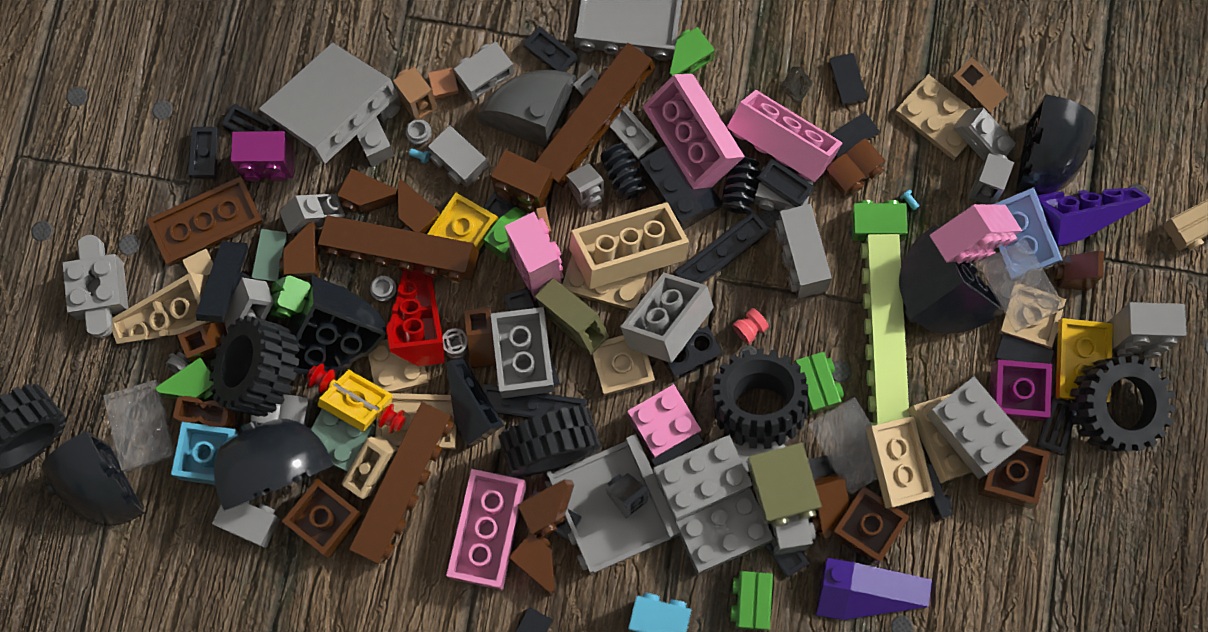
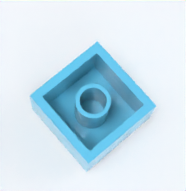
[171,422,239,485]
[629,593,691,632]

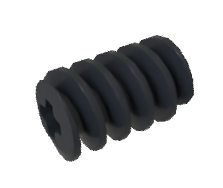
[600,143,648,200]
[721,157,761,214]

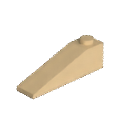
[112,273,209,344]

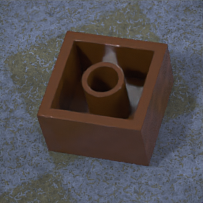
[491,150,554,213]
[978,445,1050,509]
[282,478,363,558]
[831,486,910,565]

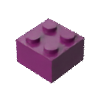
[231,131,294,182]
[990,360,1052,421]

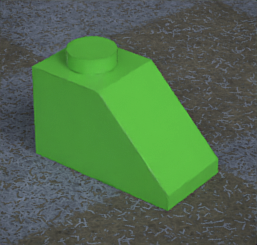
[670,27,715,78]
[484,207,528,262]
[156,358,215,402]

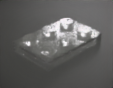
[978,239,1064,333]
[103,380,175,472]
[808,397,878,495]

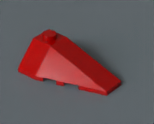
[387,269,444,366]

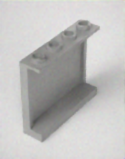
[574,0,682,61]
[259,43,399,163]
[545,434,680,575]

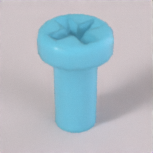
[409,149,430,164]
[900,190,919,211]

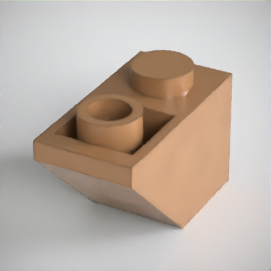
[953,57,1008,113]

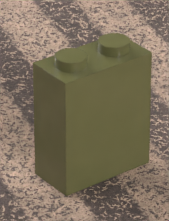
[535,278,609,355]
[746,443,822,527]

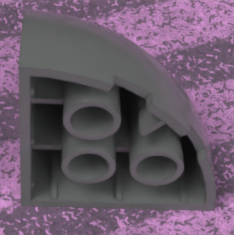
[477,70,576,148]

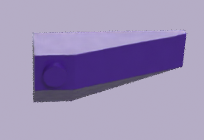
[1037,188,1151,246]
[816,558,932,620]

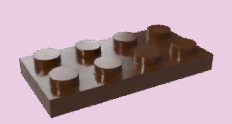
[146,176,263,267]

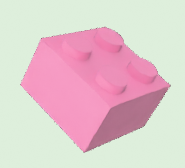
[627,385,701,459]

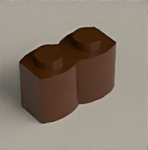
[824,138,885,197]
[173,396,237,429]

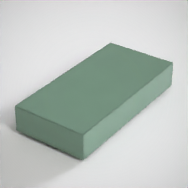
[252,229,288,283]

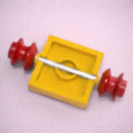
[307,363,406,434]

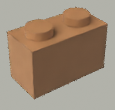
[393,67,437,120]

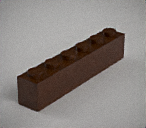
[535,43,655,188]
[318,215,479,282]
[349,401,455,564]

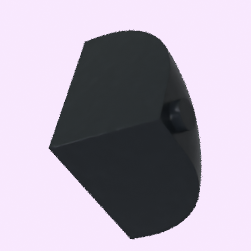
[1015,94,1096,195]
[899,224,1004,334]
[287,275,387,374]
[214,419,333,511]
[41,430,145,526]

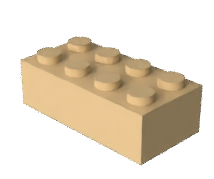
[569,202,689,289]

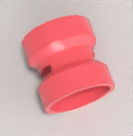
[732,308,769,345]

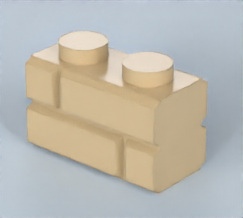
[1164,199,1208,251]
[341,435,399,498]

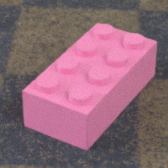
[642,74,745,189]
[727,90,842,182]
[930,205,1022,264]
[505,212,564,301]
[447,469,526,591]

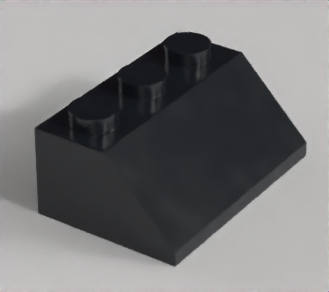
[639,146,722,231]

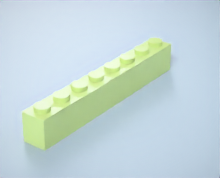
[860,234,909,427]

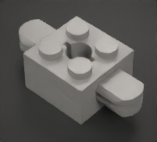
[63,235,128,338]

